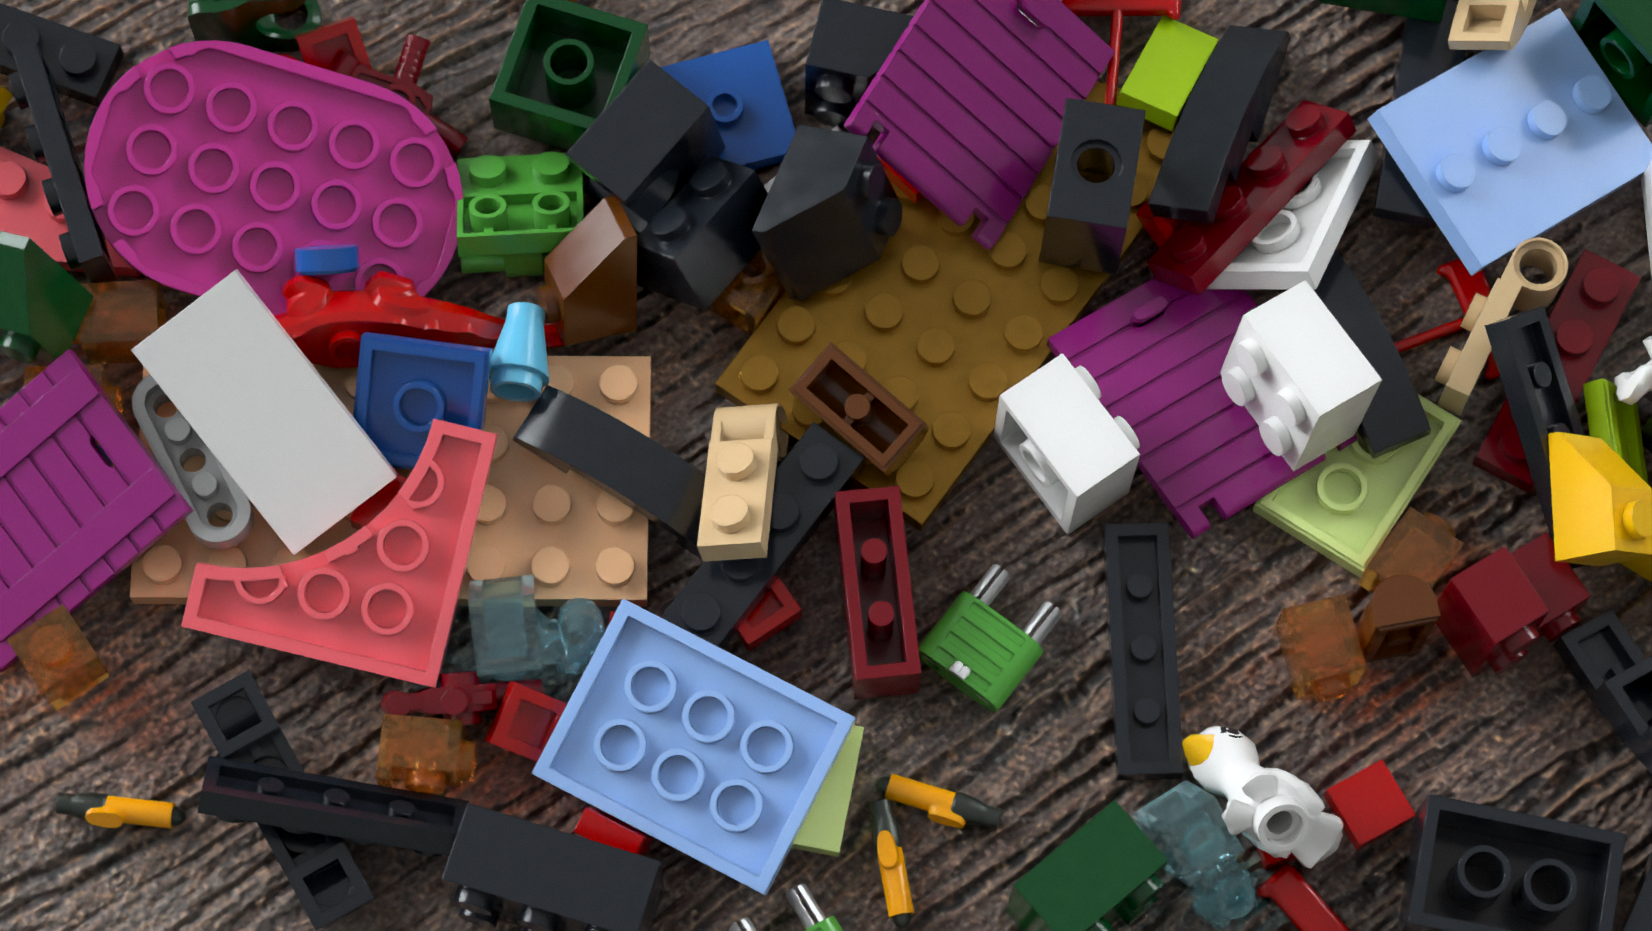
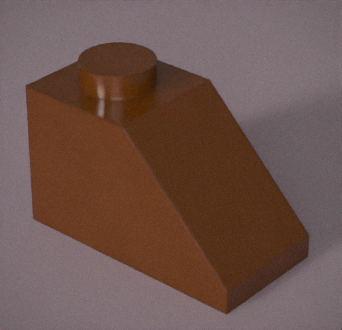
[537,196,637,346]

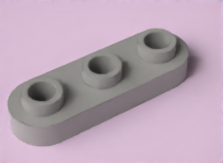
[132,375,254,550]

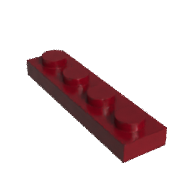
[1147,100,1356,295]
[1472,249,1641,493]

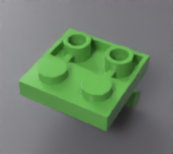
[457,151,585,278]

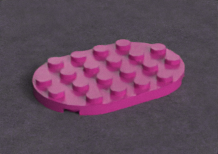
[84,40,463,316]

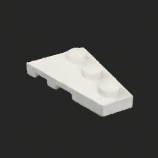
[1207,140,1379,290]

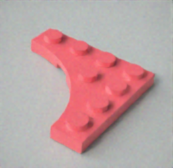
[181,419,499,688]

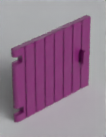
[844,0,1115,250]
[1047,278,1357,539]
[0,350,193,673]

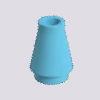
[489,302,549,402]

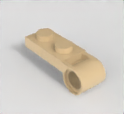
[1435,237,1568,416]
[697,403,789,562]

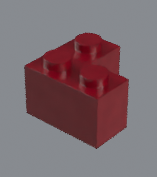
[1436,532,1591,677]

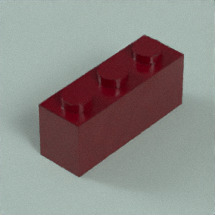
[834,486,921,700]

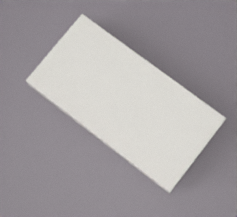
[131,269,398,555]

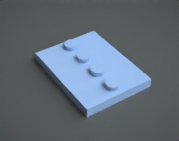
[1367,8,1652,276]
[531,599,857,895]

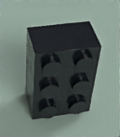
[1397,794,1626,931]
[442,803,664,931]

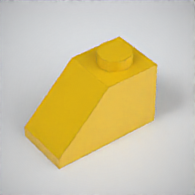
[1548,432,1652,567]

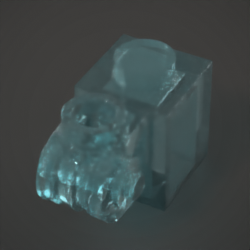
[468,575,604,681]
[1132,780,1258,929]

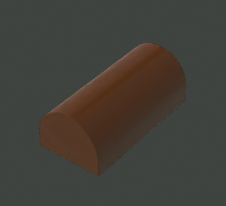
[789,342,929,476]
[1353,574,1441,663]

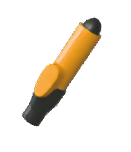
[876,773,1003,830]
[56,792,186,829]
[870,800,914,928]

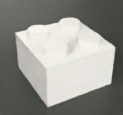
[1220,280,1382,471]
[993,353,1140,535]

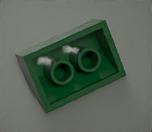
[0,231,94,364]

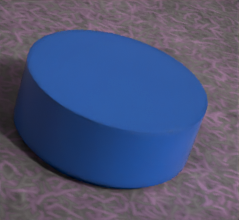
[294,244,360,275]

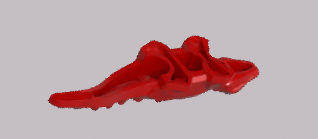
[274,271,564,368]

